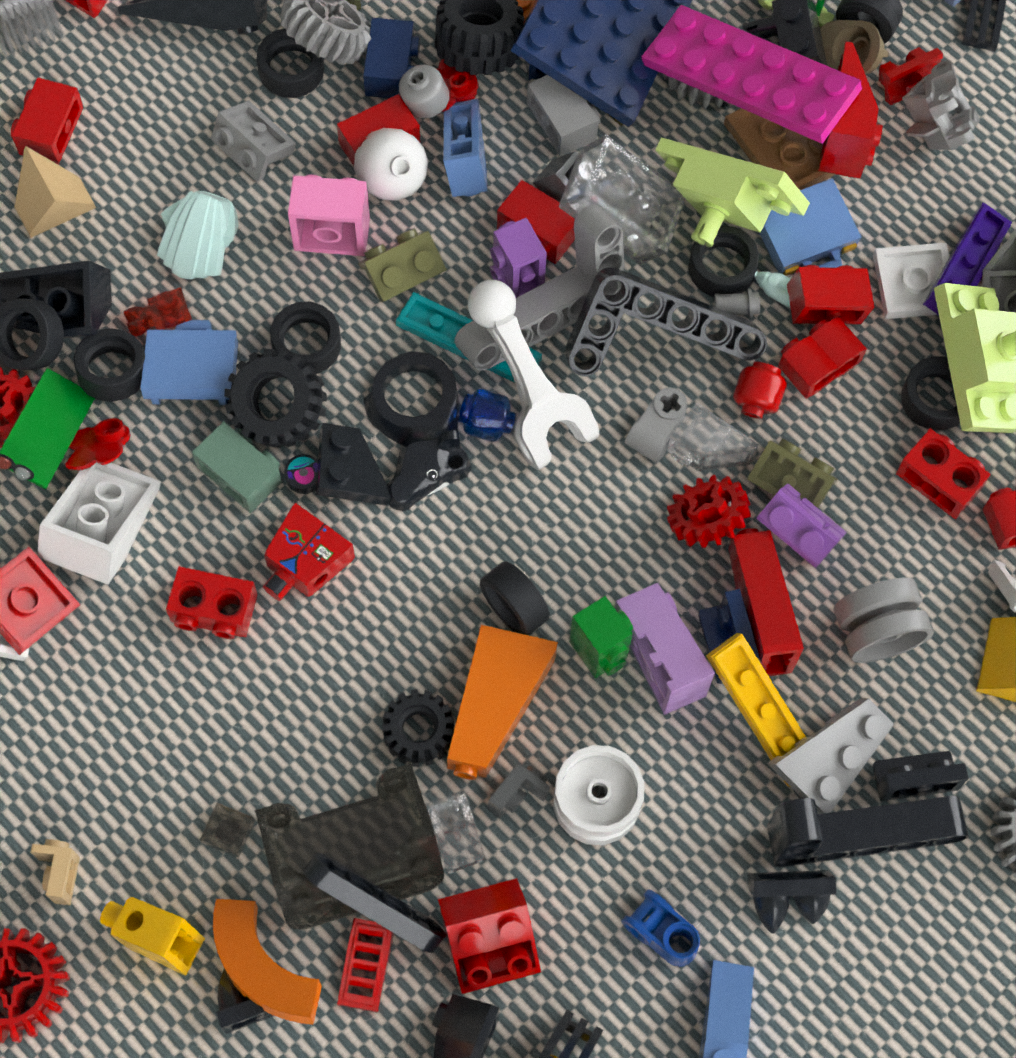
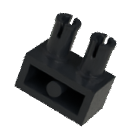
[743,0,827,66]

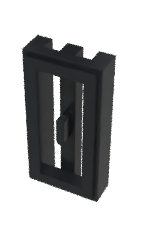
[962,0,1006,51]
[539,1010,603,1058]

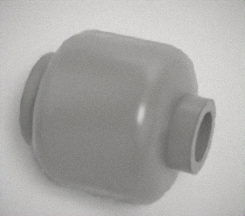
[399,64,449,118]

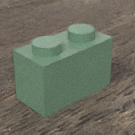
[192,421,282,514]

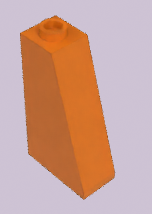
[447,625,558,780]

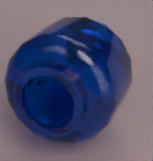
[458,388,516,442]

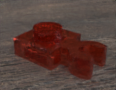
[124,287,192,336]

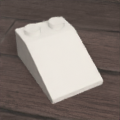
[37,462,161,585]

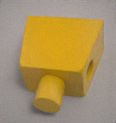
[100,897,205,976]

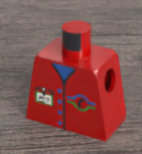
[263,503,355,601]

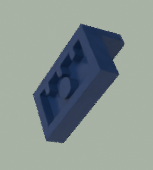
[698,589,761,684]

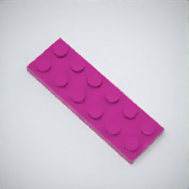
[642,5,862,144]

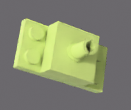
[655,137,810,247]
[934,283,1016,433]

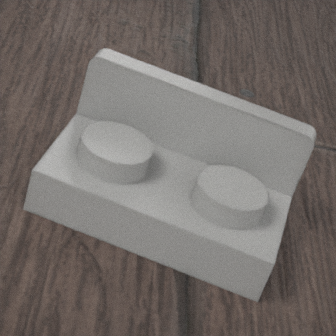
[211,100,296,181]

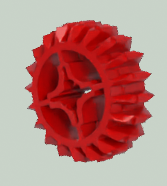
[0,928,70,1043]

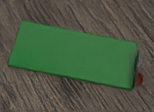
[0,368,95,490]

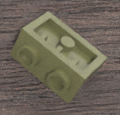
[747,438,838,509]

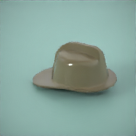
[820,20,889,75]

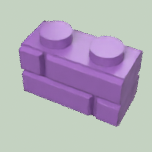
[756,484,847,568]

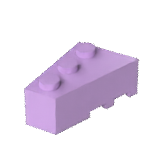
[615,583,715,715]

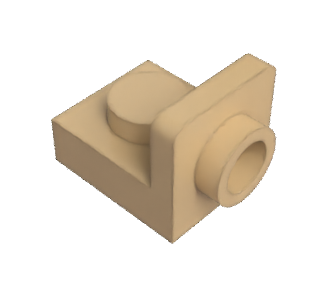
[30,839,80,905]

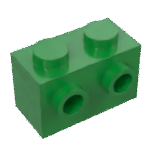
[569,596,633,679]

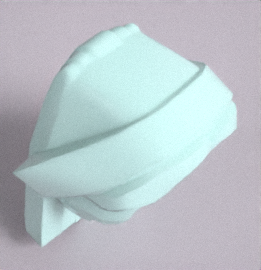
[157,191,238,280]

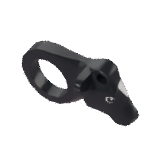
[363,351,472,511]

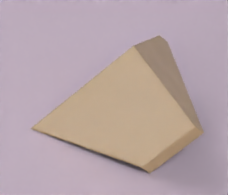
[14,146,96,238]

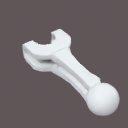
[468,280,599,470]

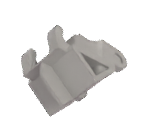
[902,60,980,150]

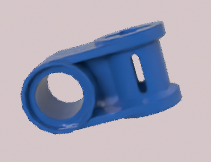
[621,889,700,967]

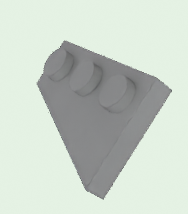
[767,698,894,814]

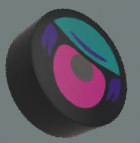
[284,454,318,494]

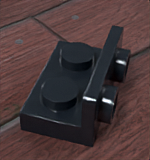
[872,751,969,802]

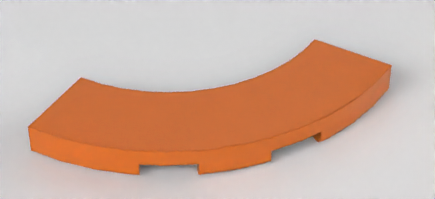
[213,899,322,1025]

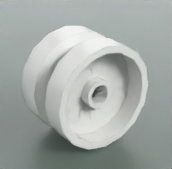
[553,745,644,845]

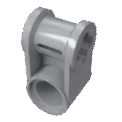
[625,388,687,463]

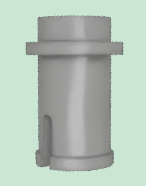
[714,289,760,318]

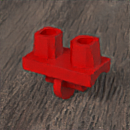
[879,47,943,106]

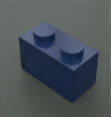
[363,18,420,98]

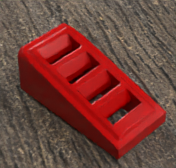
[337,918,394,1013]

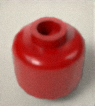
[733,362,787,419]

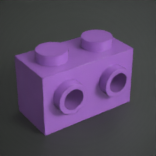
[490,218,547,298]

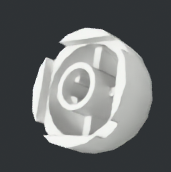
[354,128,428,201]

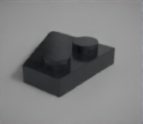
[316,423,391,506]

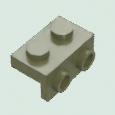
[358,228,447,302]

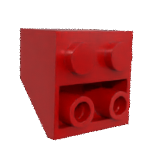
[438,878,541,994]

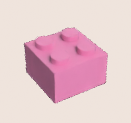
[288,174,370,256]

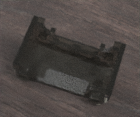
[255,763,444,930]

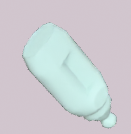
[754,271,790,308]

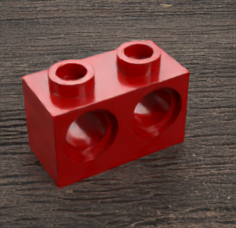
[896,428,991,520]
[166,566,258,639]

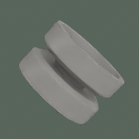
[833,577,935,663]

